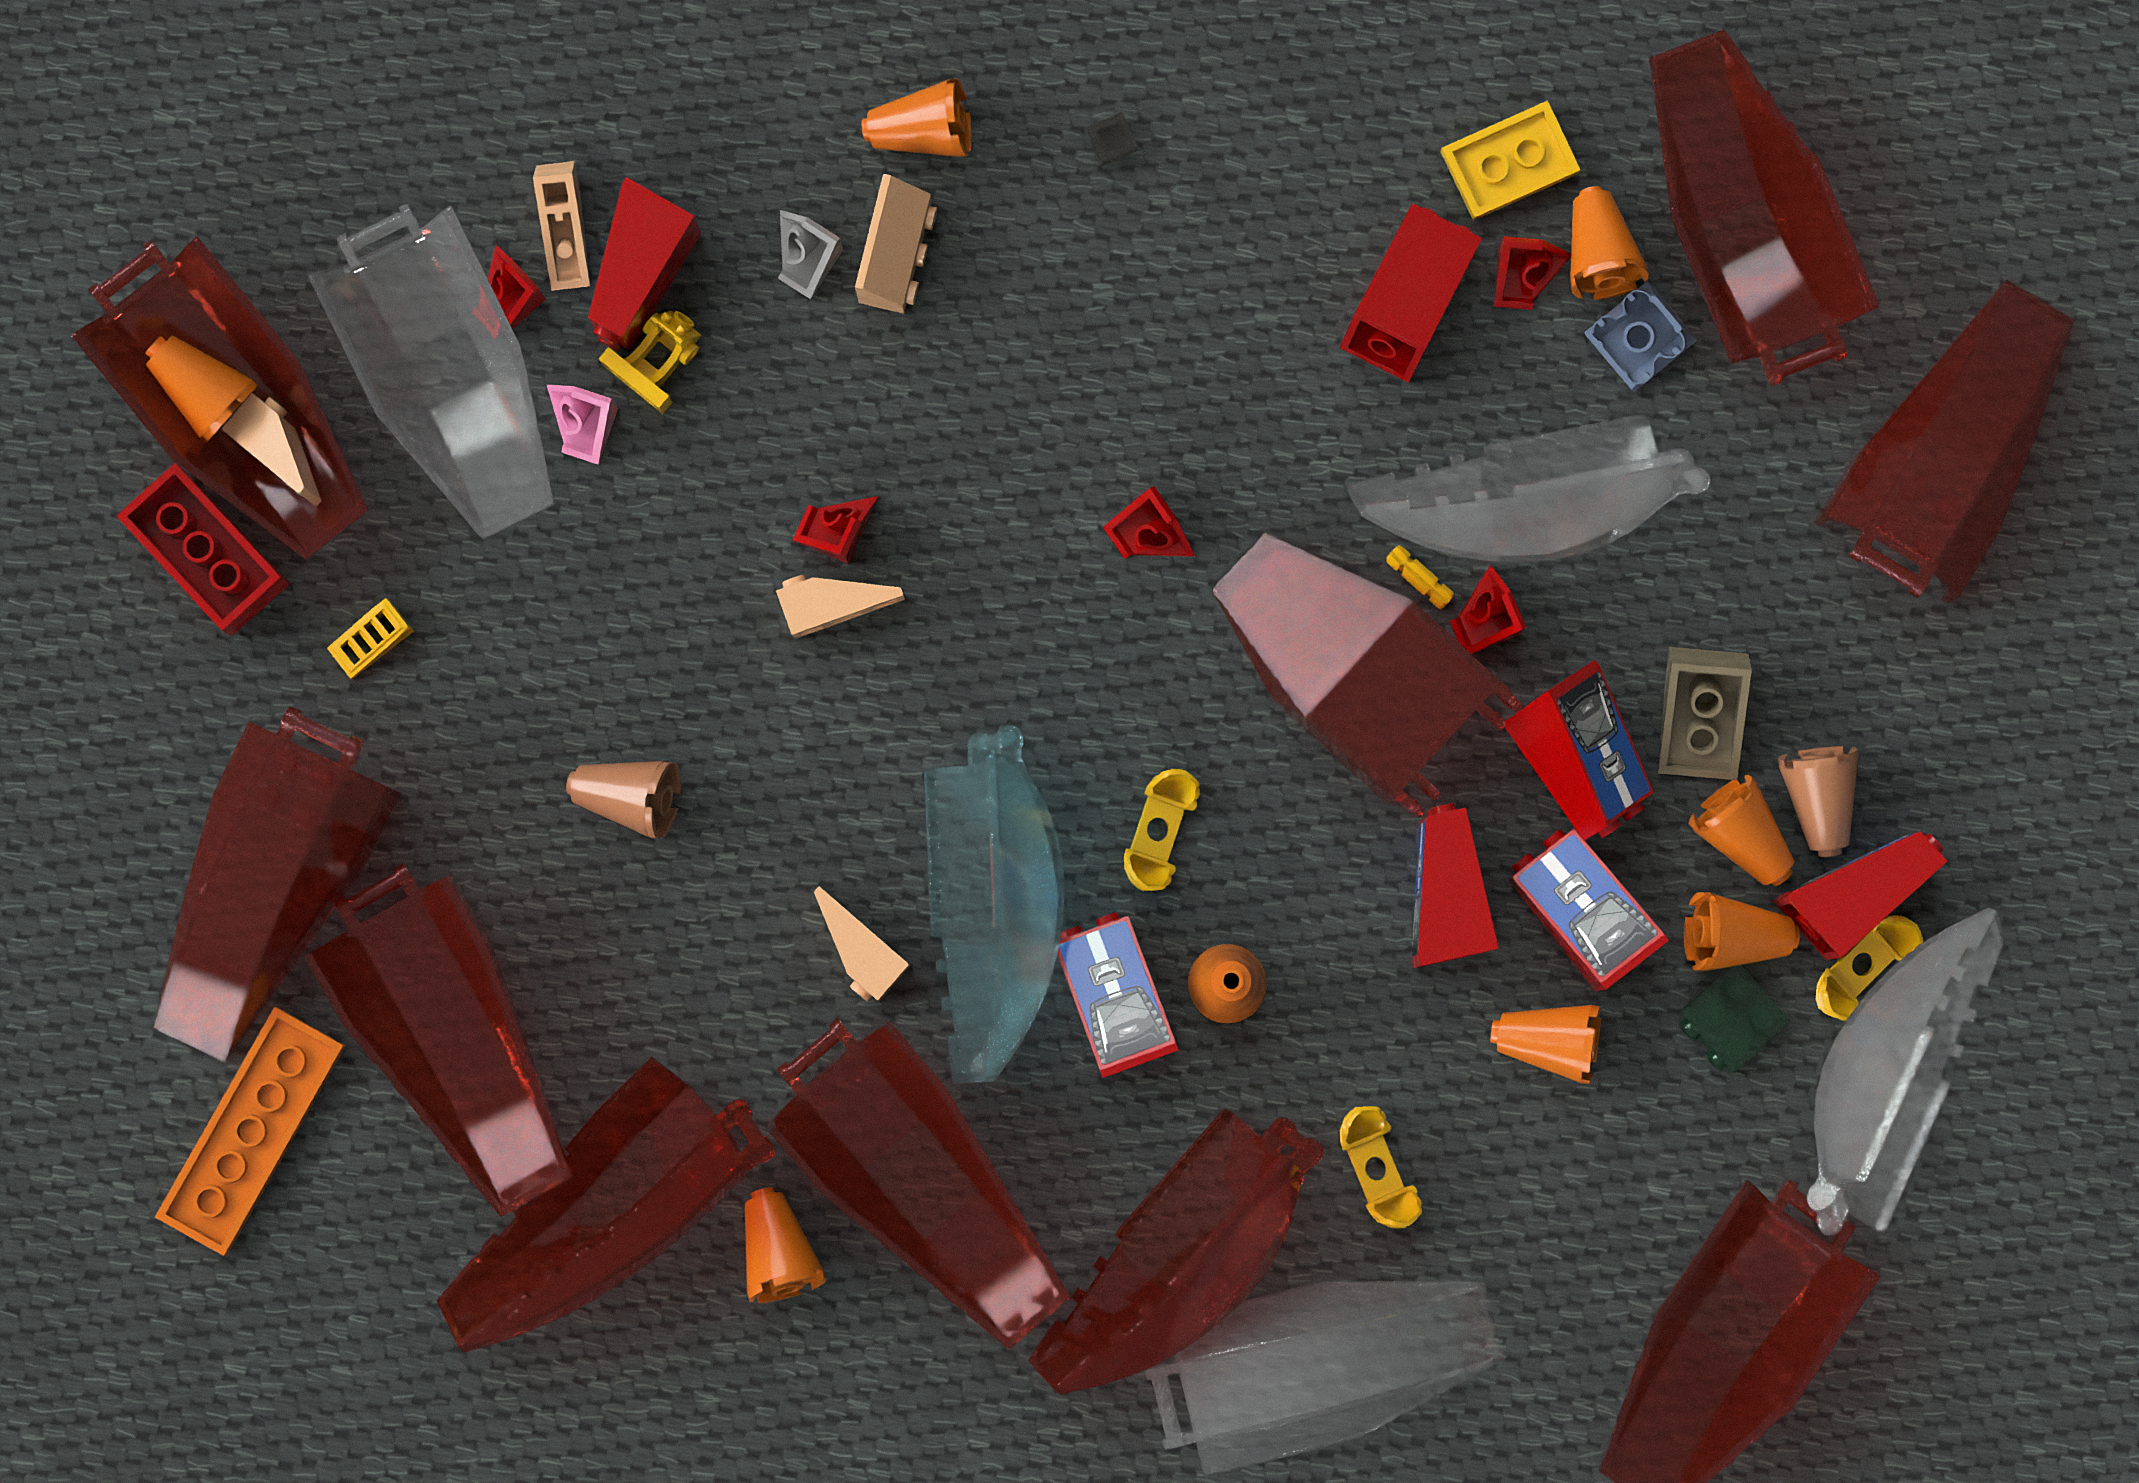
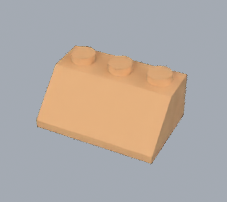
[855,174,937,314]

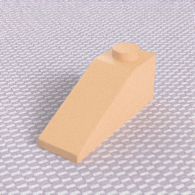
[533,161,590,291]
[222,393,321,507]
[776,575,905,639]
[814,886,911,1002]

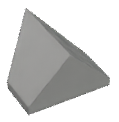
[778,210,843,299]

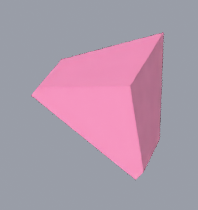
[547,385,618,464]

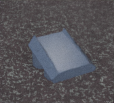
[1584,281,1697,392]

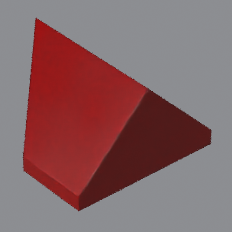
[1493,236,1571,310]
[475,245,546,339]
[1103,486,1196,559]
[793,496,879,564]
[1449,564,1527,657]

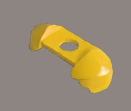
[1124,769,1200,891]
[1815,915,1923,1021]
[1340,1106,1422,1229]

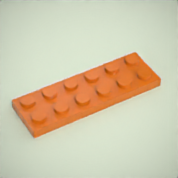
[155,1007,346,1256]

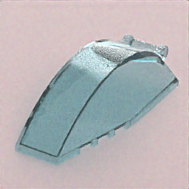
[924,725,1065,1084]

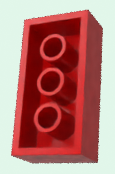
[116,463,291,636]

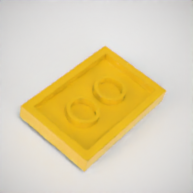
[1440,101,1580,221]

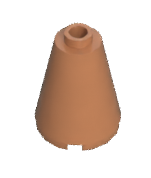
[1778,746,1859,857]
[566,761,681,839]

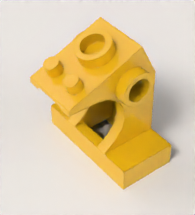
[599,311,701,414]

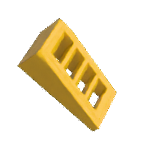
[327,598,414,679]

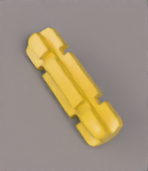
[1386,545,1454,609]

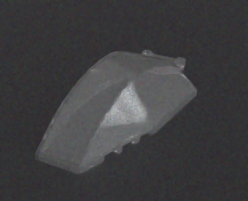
[308,203,555,540]
[1347,414,1711,562]
[1807,908,2005,1235]
[1145,1281,1504,1477]

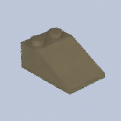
[1658,647,1752,780]

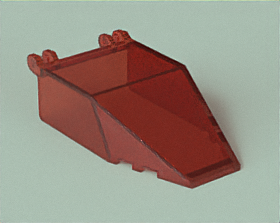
[1211,533,1522,818]

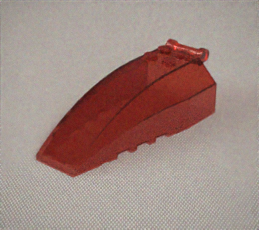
[1814,280,2074,604]
[154,706,401,1062]
[304,863,572,1217]
[768,1018,1071,1350]
[436,1057,775,1353]

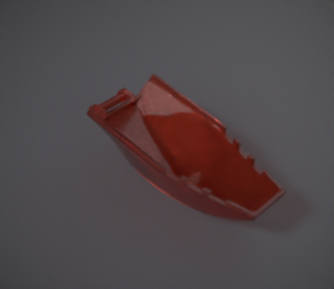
[1649,29,1879,386]
[71,236,369,560]
[1028,1108,1324,1395]
[1599,1179,1881,1483]

